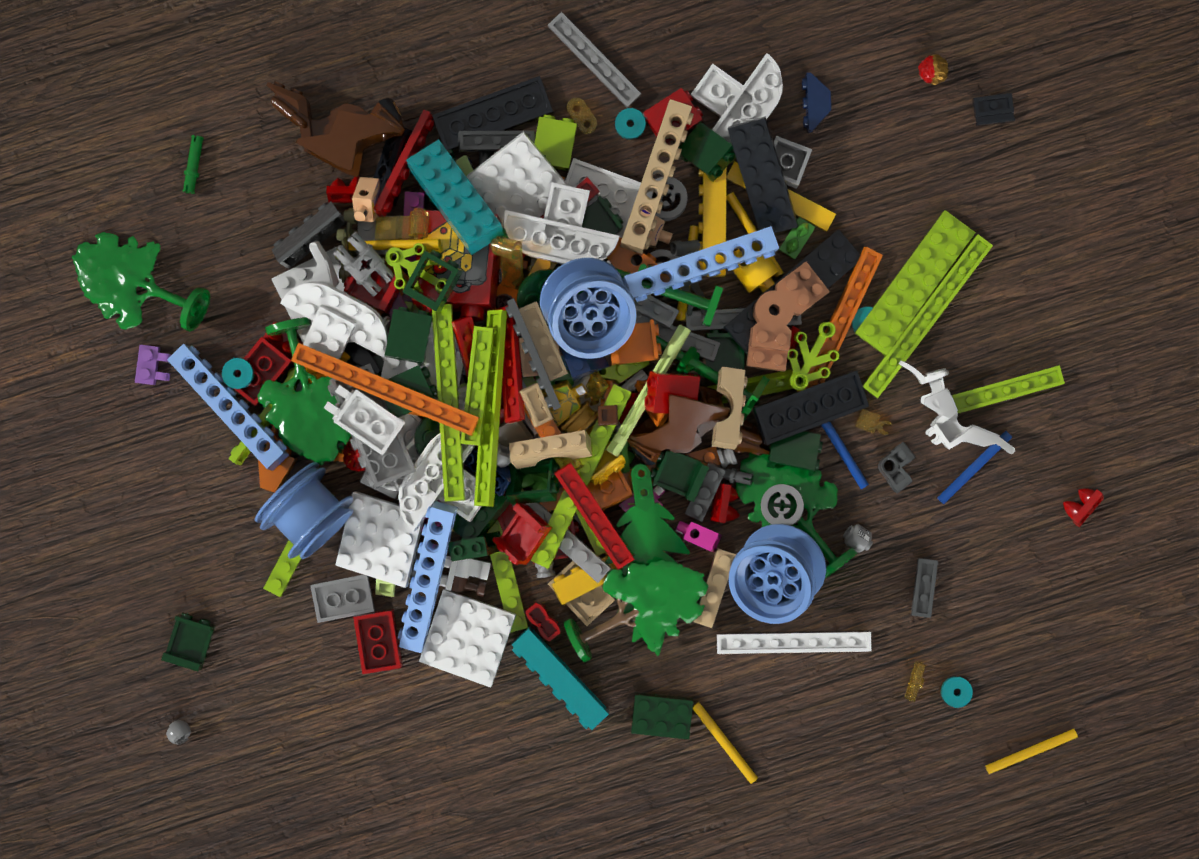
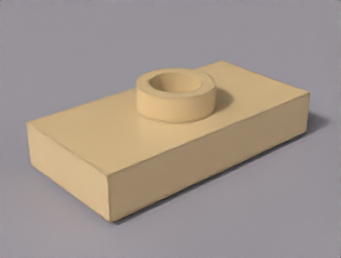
[519,383,553,427]

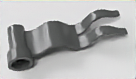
[670,240,705,316]

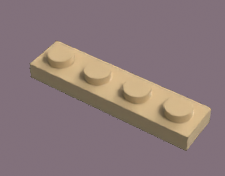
[519,301,568,381]

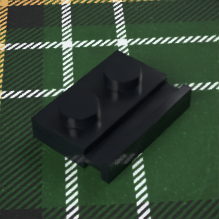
[972,93,1015,126]

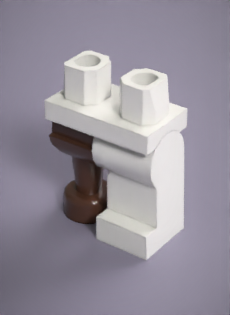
[440,556,491,597]

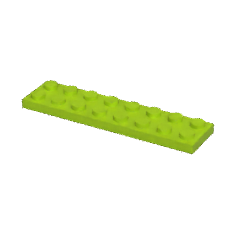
[855,210,976,356]

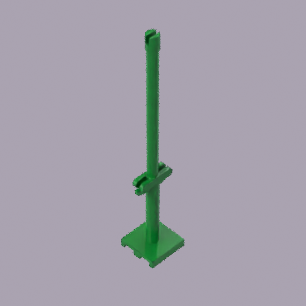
[499,229,723,327]
[578,291,770,421]

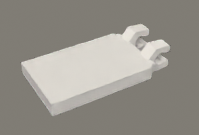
[324,385,405,455]

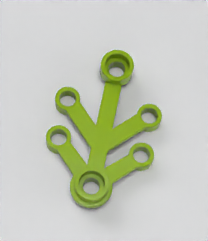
[385,243,448,293]
[787,322,839,390]

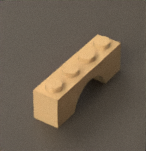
[711,367,748,450]
[509,430,592,469]
[693,548,736,628]

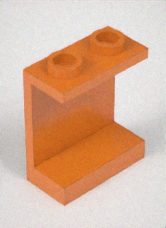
[611,319,662,365]

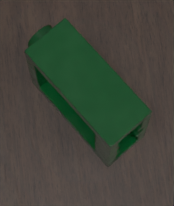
[403,249,463,312]
[505,457,561,505]

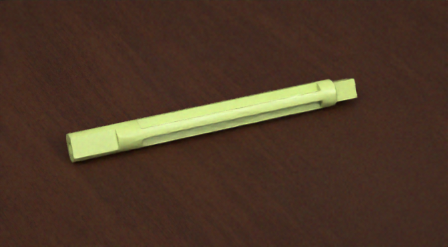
[606,325,691,457]

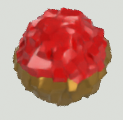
[918,54,948,85]

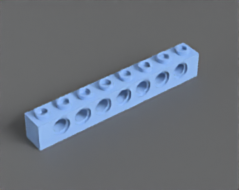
[623,226,779,302]
[167,344,289,471]
[398,501,458,653]

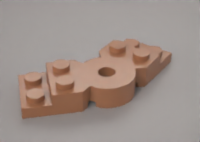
[746,262,830,372]

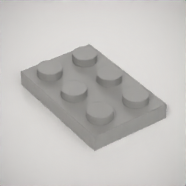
[310,574,375,623]

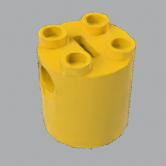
[733,242,780,293]

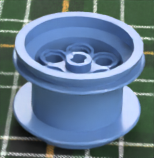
[540,258,636,359]
[255,462,353,559]
[729,524,826,624]

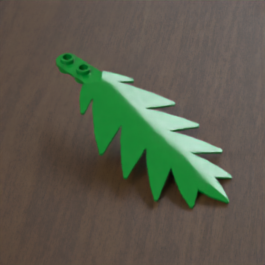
[605,464,690,656]

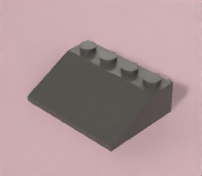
[272,202,347,269]

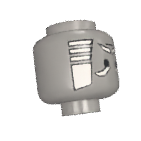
[843,524,873,553]

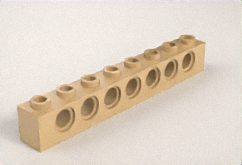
[620,99,694,254]

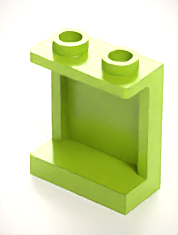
[534,115,577,171]

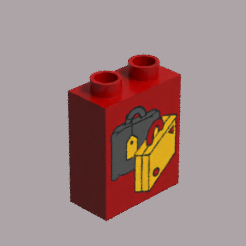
[412,210,503,322]

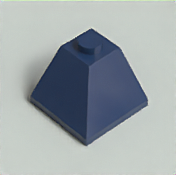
[559,346,609,381]

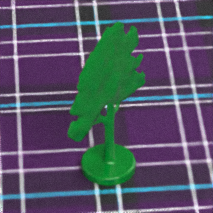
[71,232,210,332]
[258,317,351,466]
[736,452,858,579]

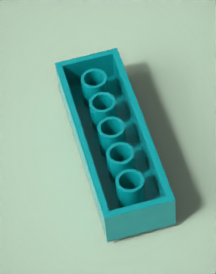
[406,139,504,255]
[512,626,609,730]

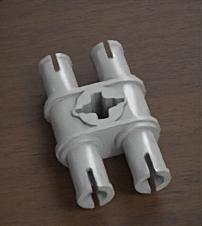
[333,232,395,297]

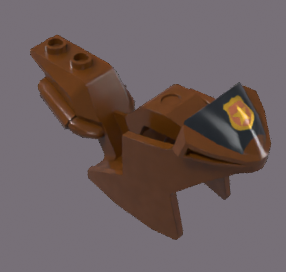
[266,82,405,177]
[627,385,770,466]

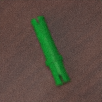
[182,135,204,194]

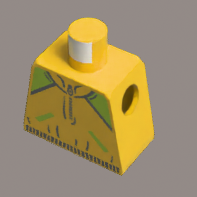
[541,380,587,426]

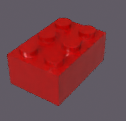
[235,337,294,407]
[353,609,403,674]

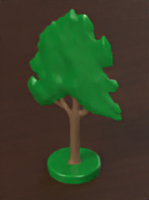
[564,560,708,663]

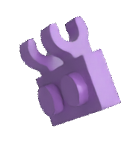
[135,345,171,385]

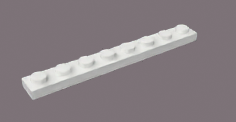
[717,632,871,654]

